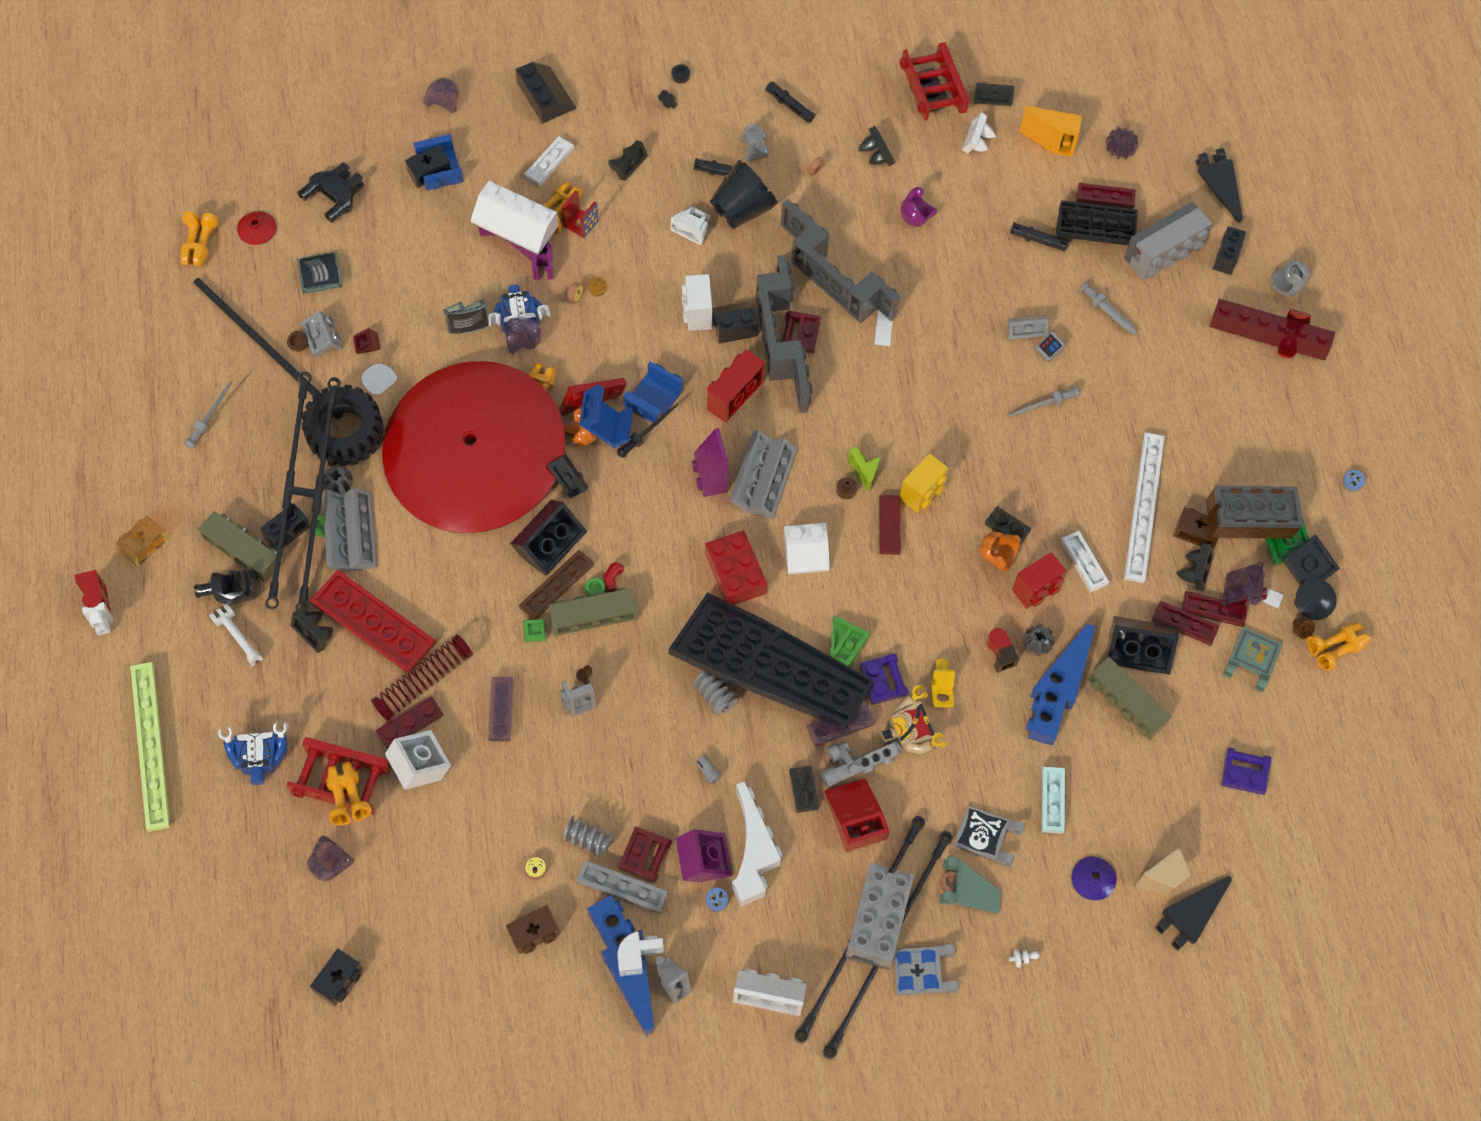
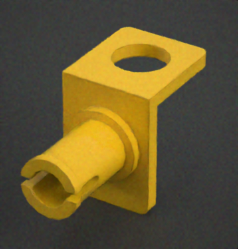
[931,658,955,707]

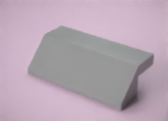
[729,430,797,519]
[322,488,377,572]

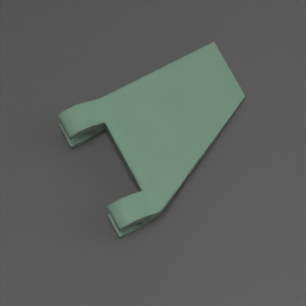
[939,856,1001,914]

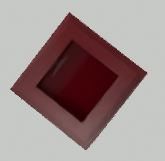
[353,328,380,354]

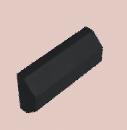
[1056,200,1138,246]

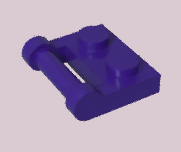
[859,653,909,705]
[1221,747,1271,795]

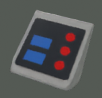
[1035,332,1065,362]

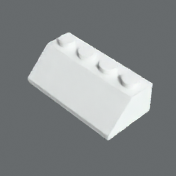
[471,181,558,255]

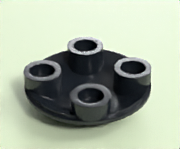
[1294,578,1337,620]

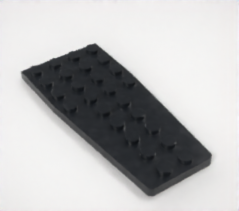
[668,592,873,729]

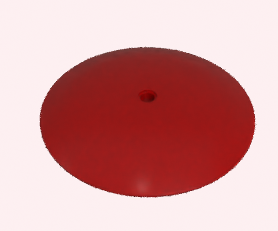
[382,361,565,533]

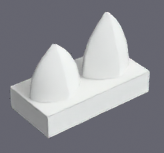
[962,113,996,154]

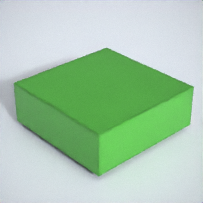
[523,619,546,643]

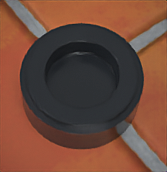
[671,64,690,84]

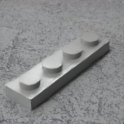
[576,860,668,914]

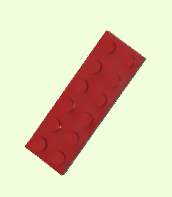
[310,570,436,674]

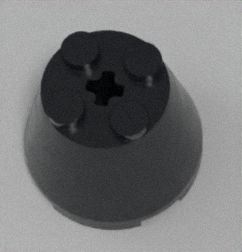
[709,159,778,230]

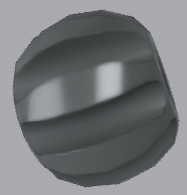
[324,465,353,495]
[1023,624,1054,656]

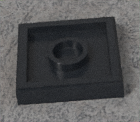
[1282,535,1340,585]

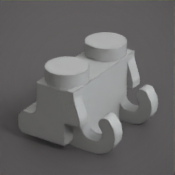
[740,123,769,162]

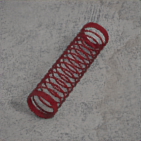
[371,634,473,721]

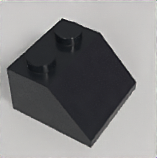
[712,301,758,344]

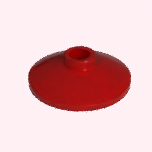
[237,211,277,245]

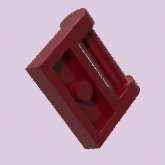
[780,311,821,354]
[618,826,672,883]

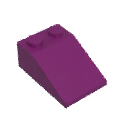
[691,428,728,497]

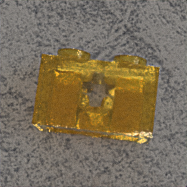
[115,515,169,567]

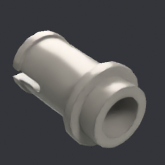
[695,755,721,784]

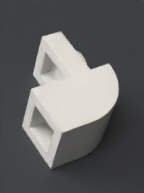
[618,932,664,976]

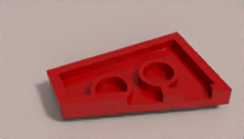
[559,378,627,416]

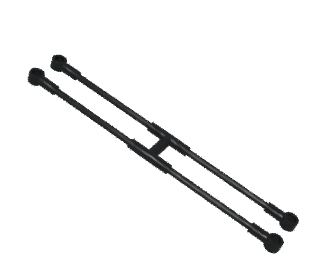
[265,372,341,613]
[794,816,953,1060]

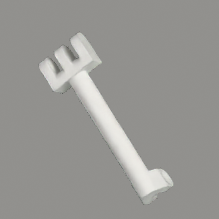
[209,604,263,667]

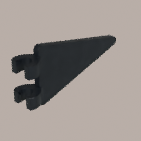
[1195,148,1243,222]
[1155,876,1232,951]

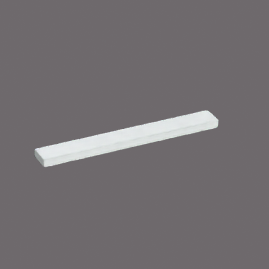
[1124,432,1165,583]

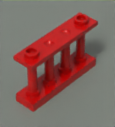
[899,42,970,121]
[286,737,391,815]

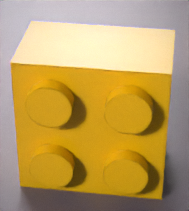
[900,453,949,514]

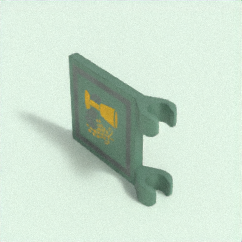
[1223,627,1282,692]

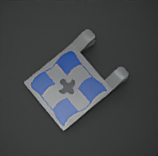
[894,944,959,996]

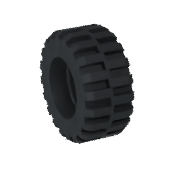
[301,384,384,466]

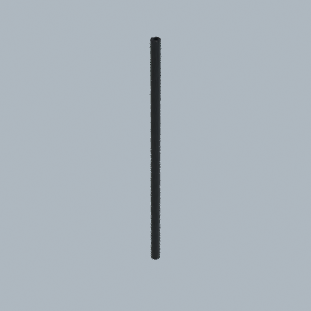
[193,278,343,420]

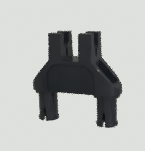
[297,162,364,223]

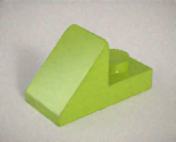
[848,447,881,491]

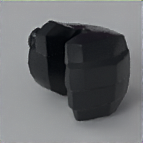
[194,570,261,604]

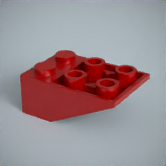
[824,778,890,852]

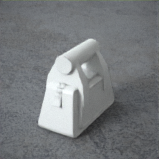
[670,206,711,245]

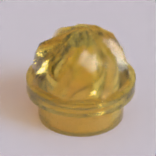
[588,276,607,296]

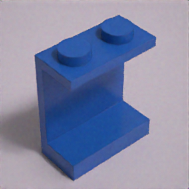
[413,134,464,191]
[623,362,684,426]
[579,385,633,448]

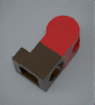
[987,628,1019,673]

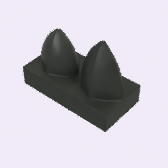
[974,82,1014,106]
[858,126,896,166]
[608,140,648,181]
[547,454,588,499]
[985,506,1031,545]
[1176,543,1214,590]
[290,609,333,653]
[789,766,819,813]

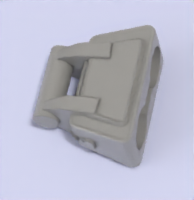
[656,956,691,1004]

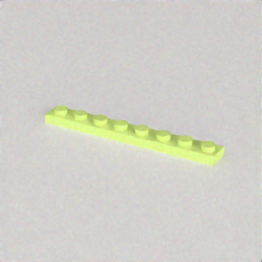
[130,662,171,832]

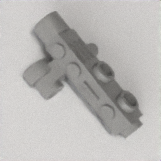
[820,741,901,788]

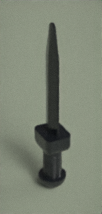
[617,404,678,458]

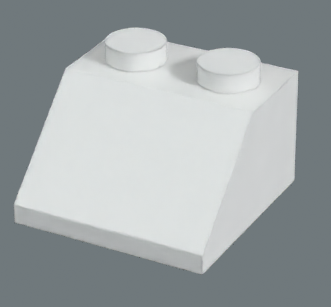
[783,523,830,575]

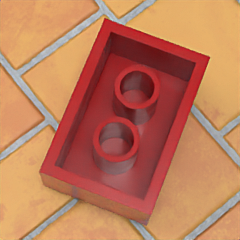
[707,349,765,423]
[705,530,768,605]

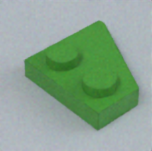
[830,616,870,667]

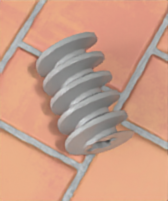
[693,671,738,715]
[563,815,614,856]

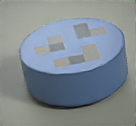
[1343,470,1365,491]
[706,888,728,912]

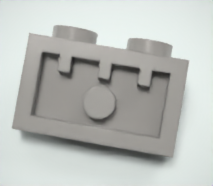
[301,310,342,357]
[560,681,597,717]

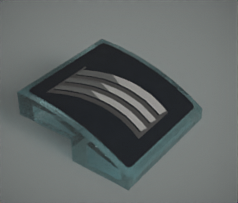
[297,252,343,294]
[443,299,489,334]

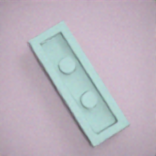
[1041,767,1065,834]

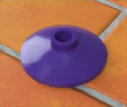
[1071,857,1116,901]

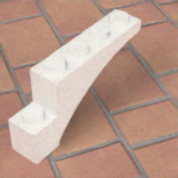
[732,782,783,907]

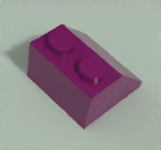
[675,829,733,882]

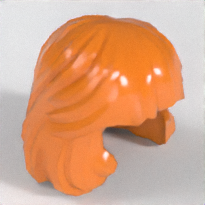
[564,406,598,447]
[980,532,1021,572]

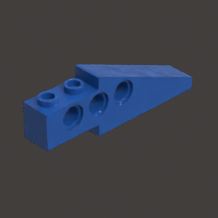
[1026,624,1095,746]
[587,895,654,1036]

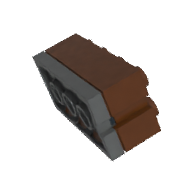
[1206,486,1303,539]

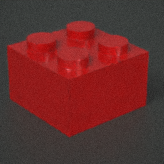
[1012,552,1067,609]

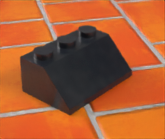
[515,62,576,124]
[510,500,587,576]
[1107,616,1179,675]

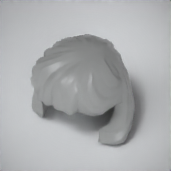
[1270,260,1310,297]

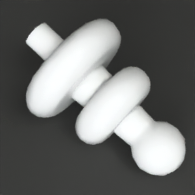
[1008,949,1039,968]

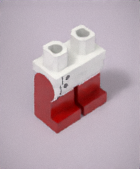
[74,570,114,635]

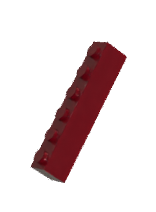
[1209,298,1335,361]

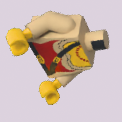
[881,685,947,755]

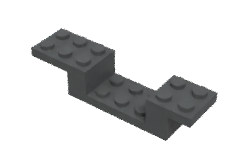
[781,199,900,323]
[756,255,813,413]

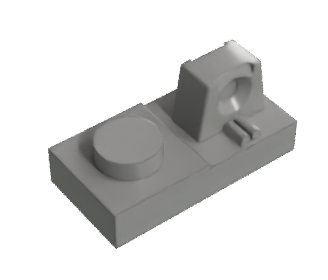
[1007,315,1049,340]

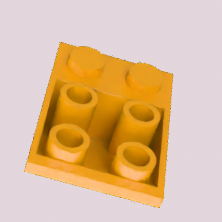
[1019,106,1082,157]

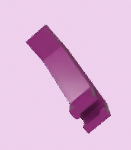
[478,226,553,280]

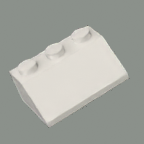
[733,969,806,1016]

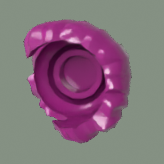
[900,187,938,227]

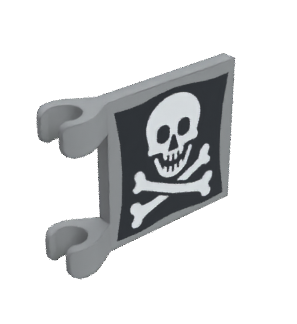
[954,806,1024,867]

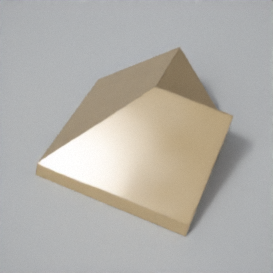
[1135,848,1191,894]

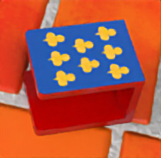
[561,190,599,238]

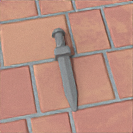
[1080,283,1137,335]
[185,381,232,448]
[1008,387,1080,417]

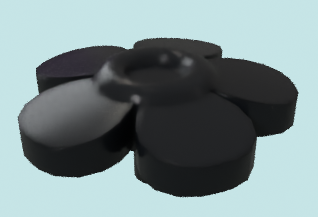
[658,90,677,109]

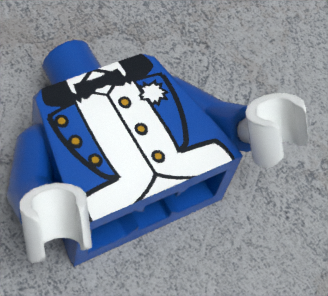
[488,285,551,333]
[218,721,289,785]

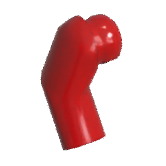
[604,562,624,593]

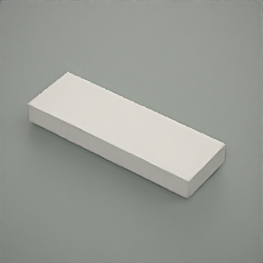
[524,136,574,187]
[1060,531,1109,593]

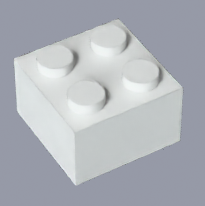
[681,274,712,331]
[385,730,451,790]

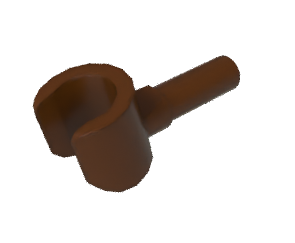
[576,665,592,685]

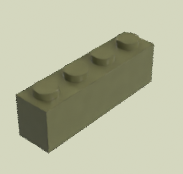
[198,511,282,583]
[549,588,638,636]
[1088,657,1172,740]

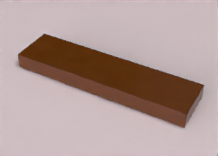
[519,550,594,620]

